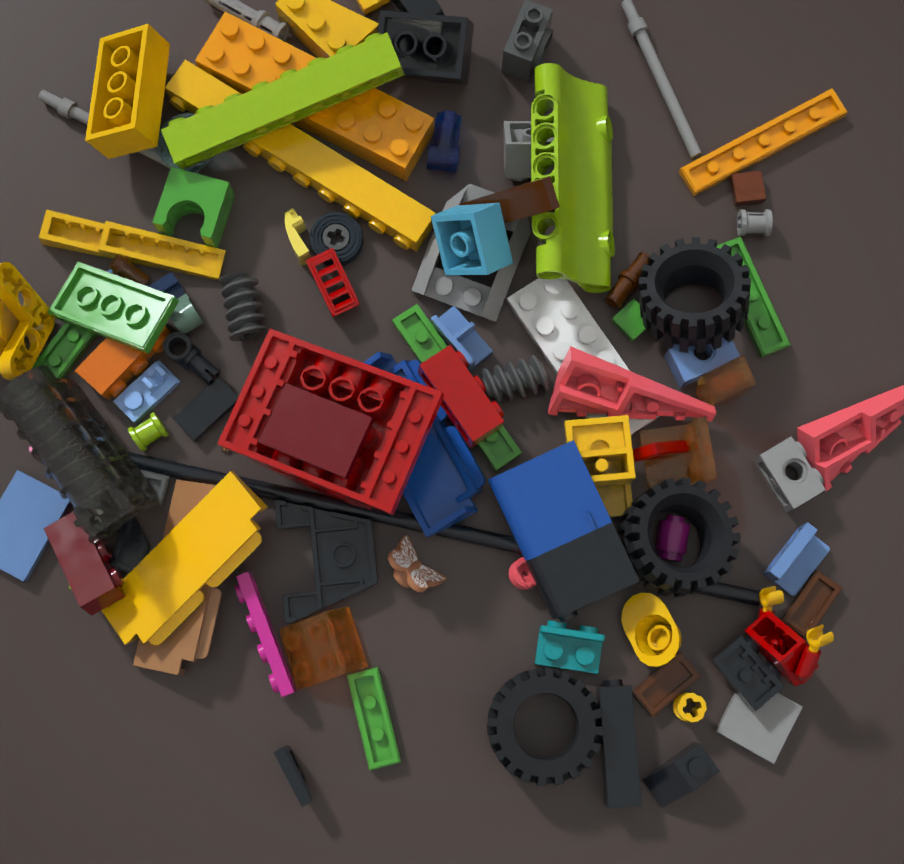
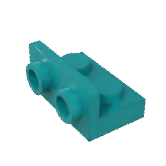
[534,620,605,674]

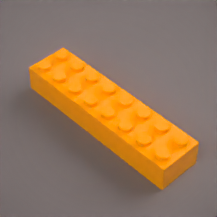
[195,12,435,181]

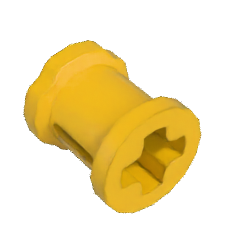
[672,692,707,722]

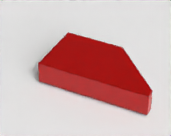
[633,440,690,462]

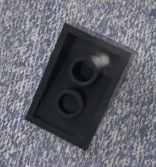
[378,10,474,85]

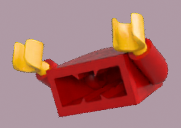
[744,586,834,686]

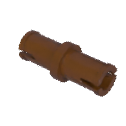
[604,252,650,309]

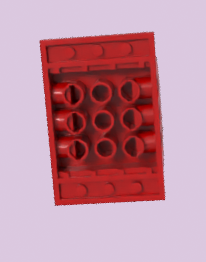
[217,328,445,515]

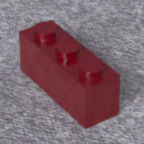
[43,509,126,616]

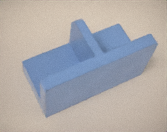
[430,306,493,372]

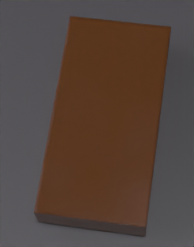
[780,570,843,640]
[632,651,701,717]

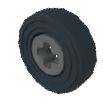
[309,212,364,266]

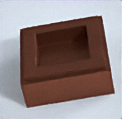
[730,171,766,206]

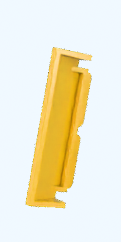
[101,471,268,645]

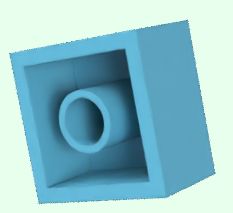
[431,203,513,275]

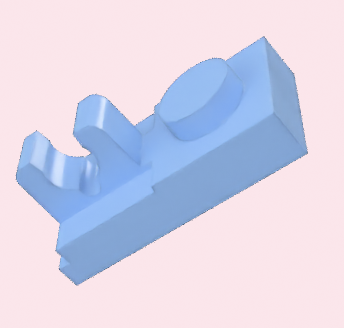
[113,361,181,425]

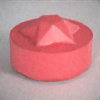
[509,557,536,590]

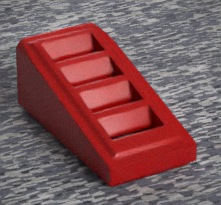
[305,247,360,317]

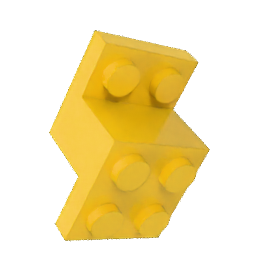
[564,415,636,518]

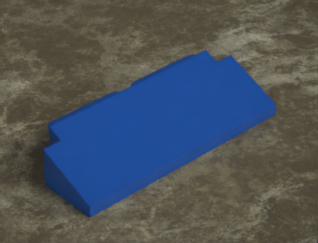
[363,352,486,537]

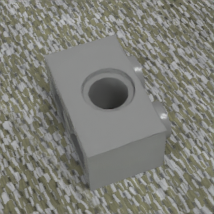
[753,436,826,513]

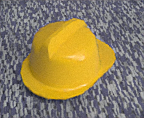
[621,592,682,667]

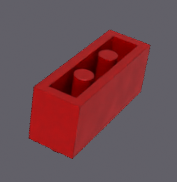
[418,345,504,448]

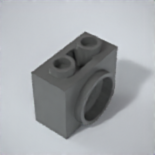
[501,0,554,83]

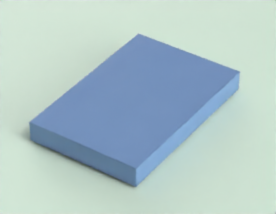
[0,470,74,582]

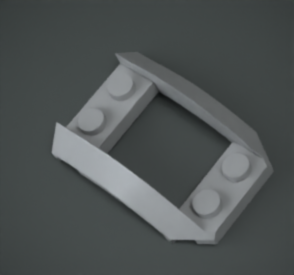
[411,184,531,322]

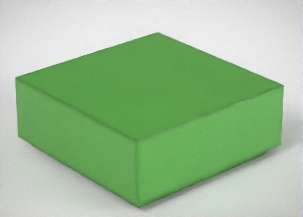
[611,298,646,342]

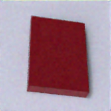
[258,383,375,480]

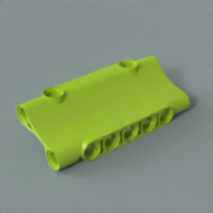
[531,63,615,293]

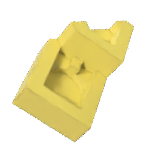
[285,208,311,266]

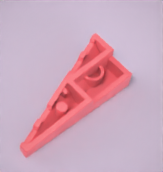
[548,346,716,422]
[797,385,904,492]

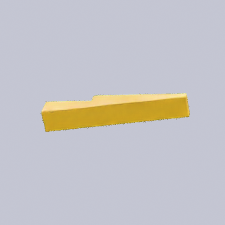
[39,209,226,281]

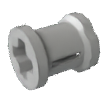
[737,209,773,236]

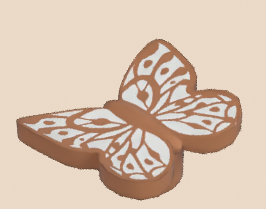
[388,535,447,592]

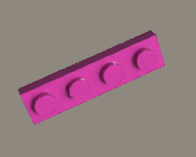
[234,572,297,697]

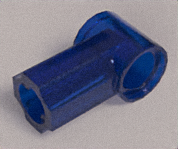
[427,110,462,173]

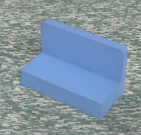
[762,522,830,596]

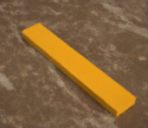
[679,88,848,197]

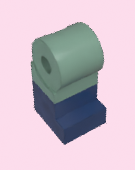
[148,272,204,334]

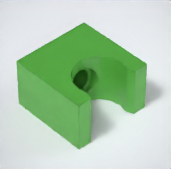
[152,167,235,248]

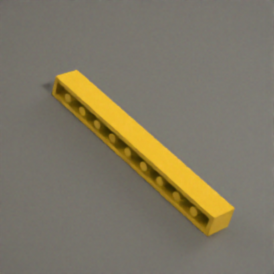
[165,59,436,252]

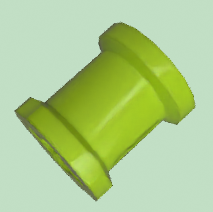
[127,412,169,452]

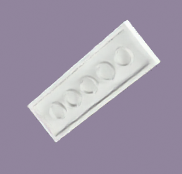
[506,278,660,435]

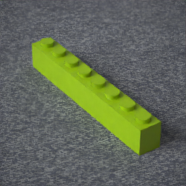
[161,32,405,170]

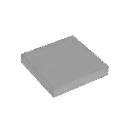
[715,691,803,764]

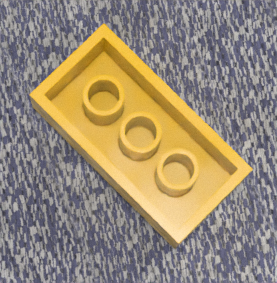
[85,24,170,159]

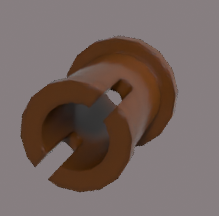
[108,254,150,285]

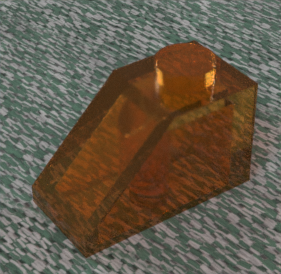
[696,355,756,407]

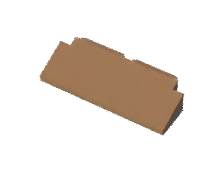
[133,480,222,675]

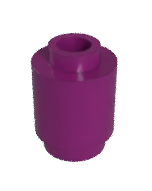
[655,515,690,562]

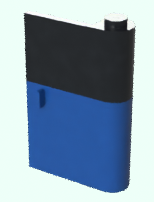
[488,440,640,622]

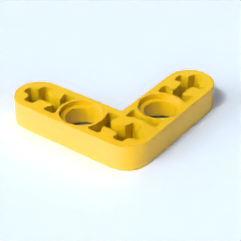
[0,262,55,381]

